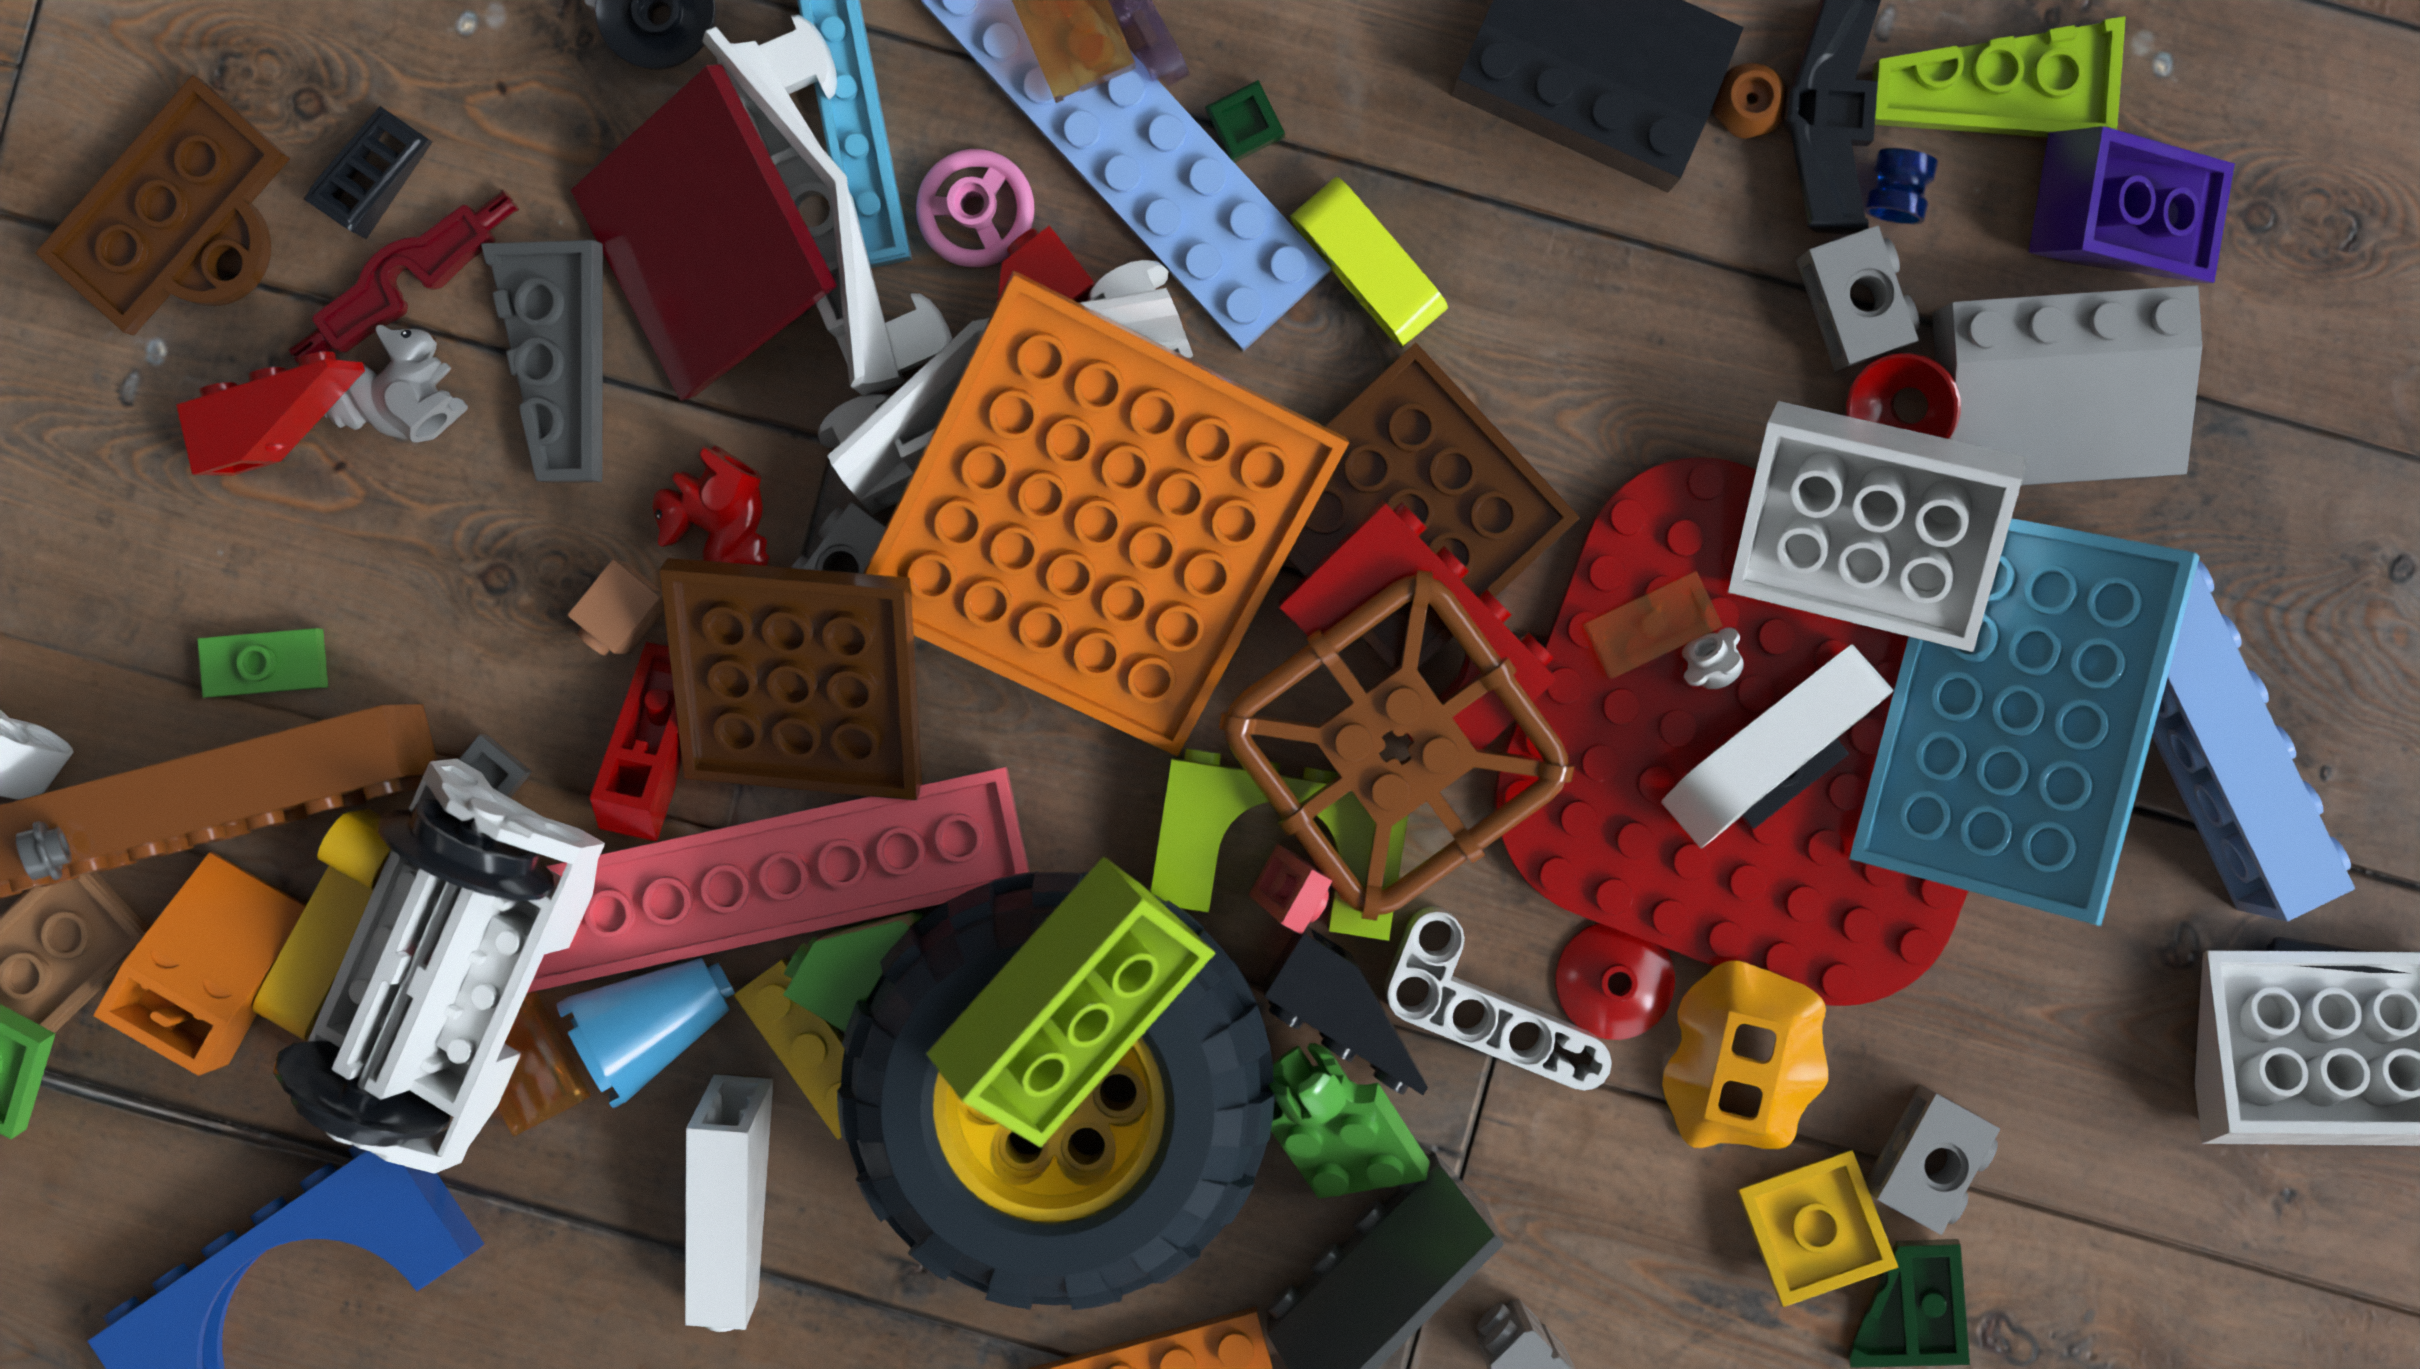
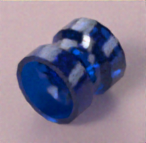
[1864,148,1939,225]

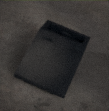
[1263,926,1428,1095]

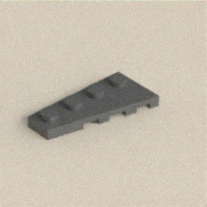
[481,240,603,483]

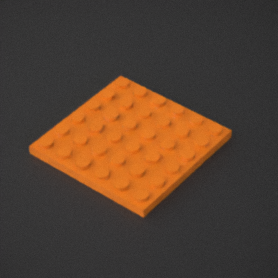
[863,270,1349,757]

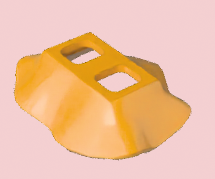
[1662,961,1828,1149]

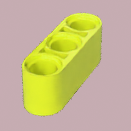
[1290,176,1448,348]

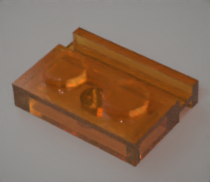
[1011,0,1136,103]
[497,991,591,1137]

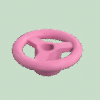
[916,149,1034,268]

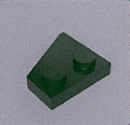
[1848,1239,1970,1368]

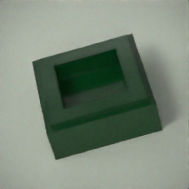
[1205,80,1285,163]

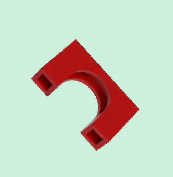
[1279,500,1557,749]

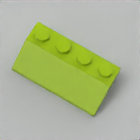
[926,856,1215,1147]

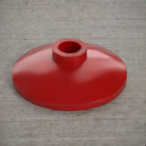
[1555,923,1675,1040]

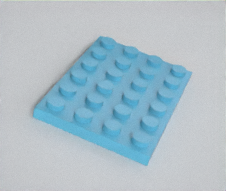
[1849,518,2199,926]

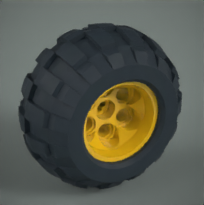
[837,871,1274,1310]

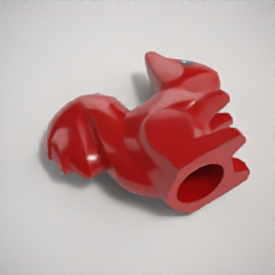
[652,445,770,566]

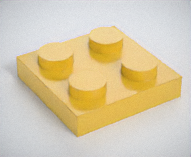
[1736,1150,1898,1307]

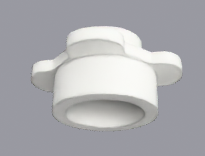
[1682,628,1744,689]

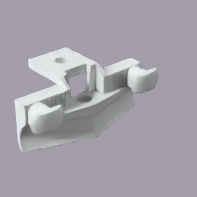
[702,15,952,396]
[818,260,1193,515]

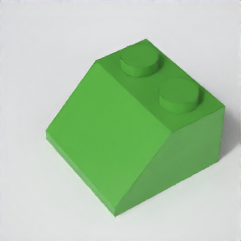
[783,909,926,1032]

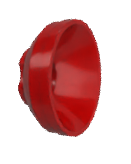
[1846,353,1961,439]

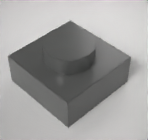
[459,734,532,798]

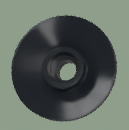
[595,0,716,70]

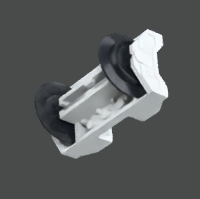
[273,758,605,1173]

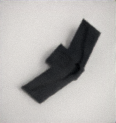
[1782,0,1881,235]

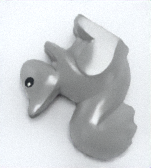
[324,325,468,443]

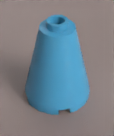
[556,958,735,1108]

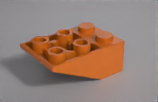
[93,852,306,1076]

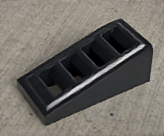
[303,106,432,240]

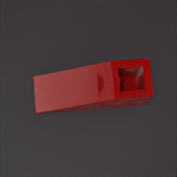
[176,352,365,476]

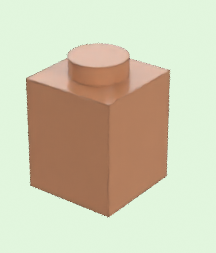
[567,559,664,656]

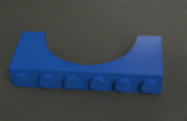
[87,1145,485,1369]

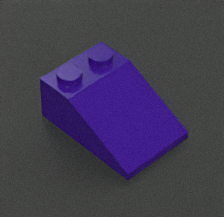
[2029,126,2235,283]

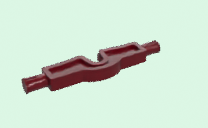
[289,189,519,363]

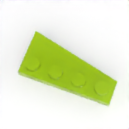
[1872,16,2126,137]

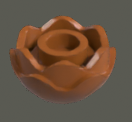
[1712,63,1787,139]

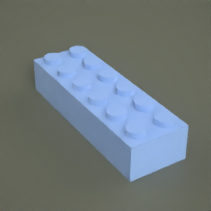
[2152,560,2355,922]

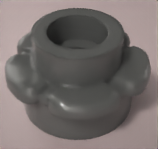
[16,821,72,880]

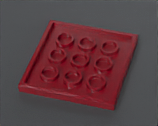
[570,64,838,401]

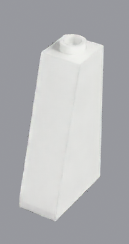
[685,1074,773,1332]

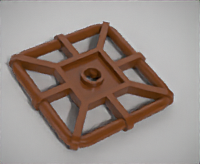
[1219,570,1574,921]

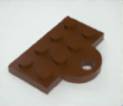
[35,74,291,336]

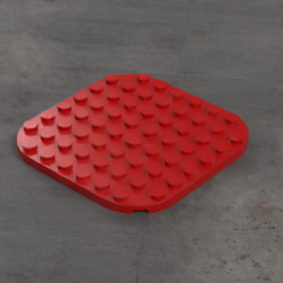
[1494,457,1968,1006]

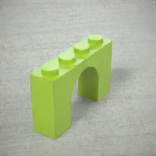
[1151,748,1408,941]

